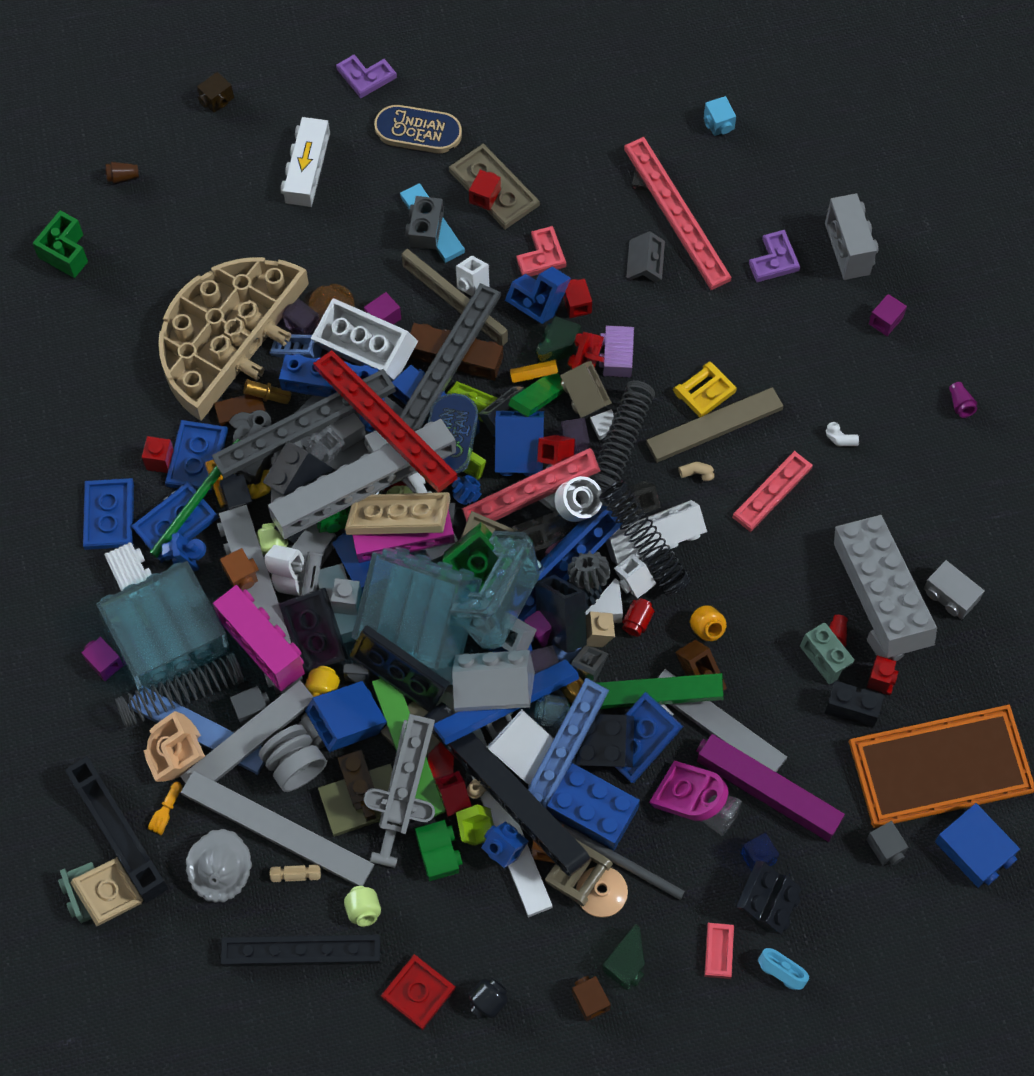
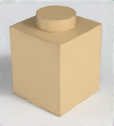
[586,612,615,647]

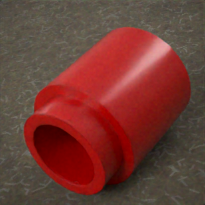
[622,598,655,637]

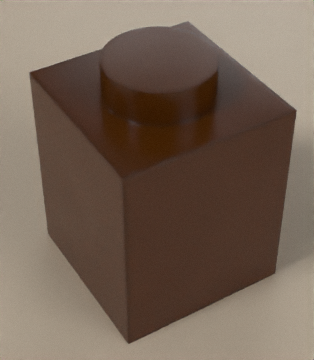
[572,976,611,1022]

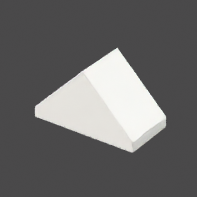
[586,578,623,623]

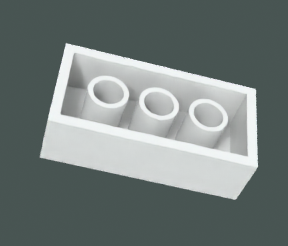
[311,298,418,380]

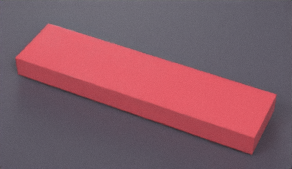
[732,451,813,532]

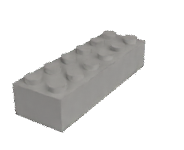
[834,515,937,658]

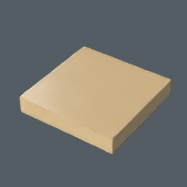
[71,858,143,926]

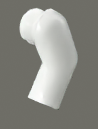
[826,422,859,446]

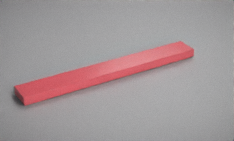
[624,137,732,290]

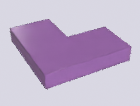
[336,55,397,98]
[749,230,800,283]

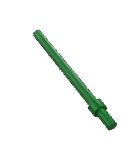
[150,439,241,558]

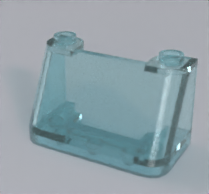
[449,531,540,649]

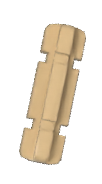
[270,865,321,882]

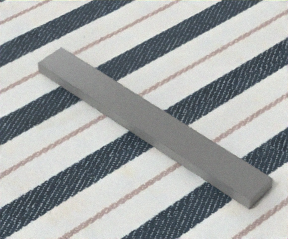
[181,771,374,886]

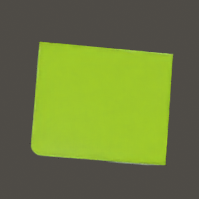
[456,804,494,845]

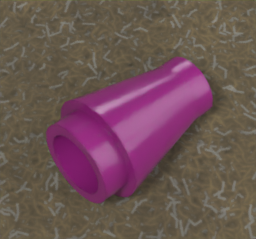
[949,382,977,418]

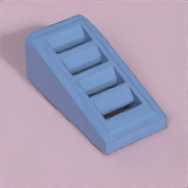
[270,334,322,359]

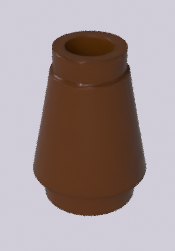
[105,161,139,184]

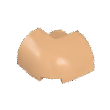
[144,711,205,782]

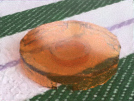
[309,284,355,324]

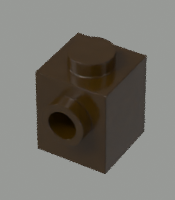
[197,72,234,113]

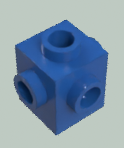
[481,822,529,868]

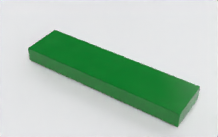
[508,373,565,417]

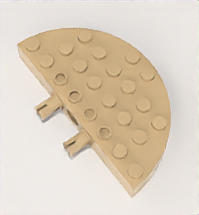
[159,257,309,421]

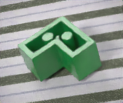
[32,210,88,278]

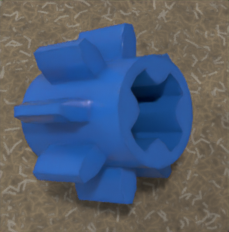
[451,475,482,505]

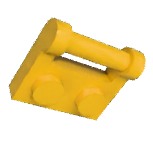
[673,362,737,417]

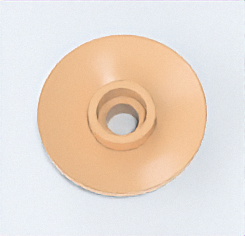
[576,867,628,918]

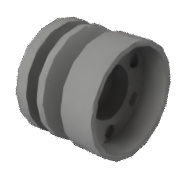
[259,725,327,792]

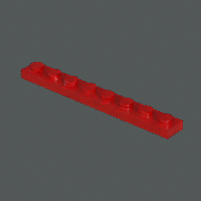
[313,350,458,493]

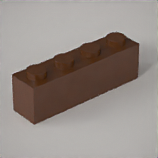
[409,323,503,381]

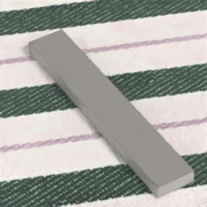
[658,669,787,772]
[180,680,313,783]

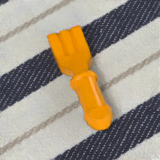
[148,782,182,835]

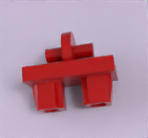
[568,331,605,369]

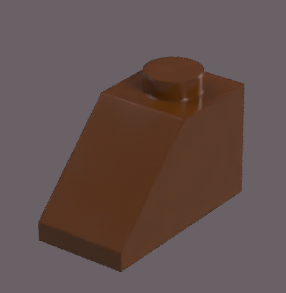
[675,639,727,691]

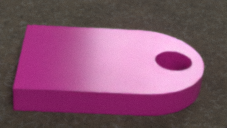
[649,760,728,821]

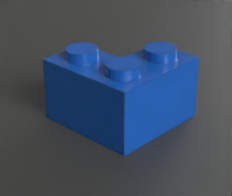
[505,266,571,324]

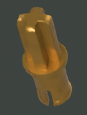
[243,379,291,404]

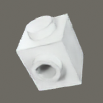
[456,256,489,296]
[614,554,656,599]

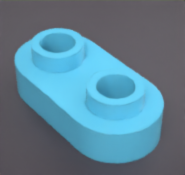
[758,948,809,990]

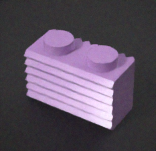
[599,326,634,378]

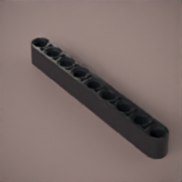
[423,702,591,877]

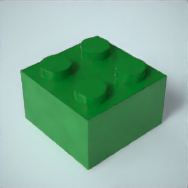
[442,522,514,597]

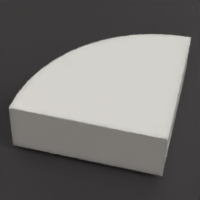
[590,409,614,440]

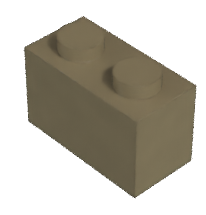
[560,361,611,418]

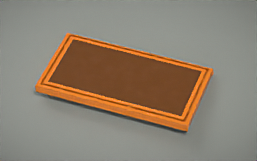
[849,704,1034,828]

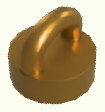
[561,677,584,703]

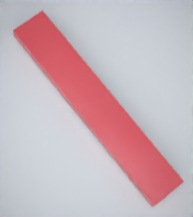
[462,448,600,522]

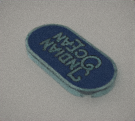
[428,393,478,473]

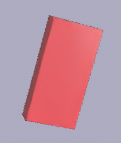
[704,923,734,979]

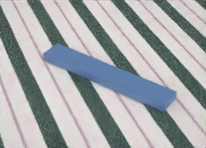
[528,678,609,809]
[128,685,265,775]

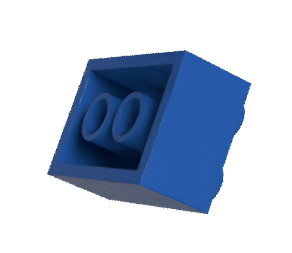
[547,763,640,851]

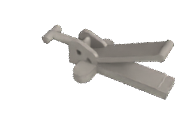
[364,713,435,868]

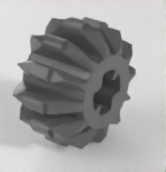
[568,551,610,592]

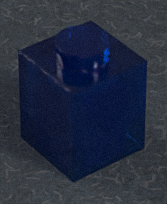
[741,832,779,871]

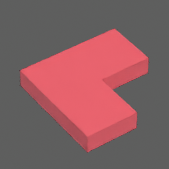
[516,226,566,277]

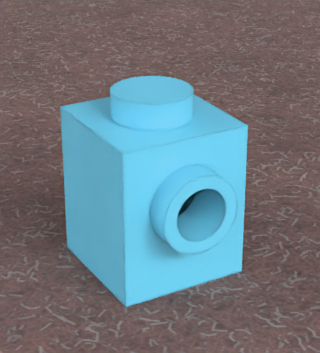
[704,96,736,136]

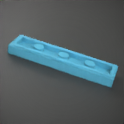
[400,183,465,263]

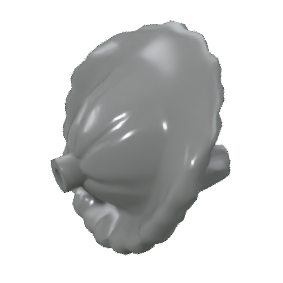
[185,829,252,903]

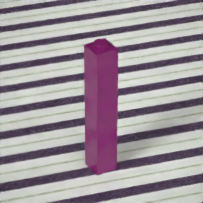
[696,734,845,842]

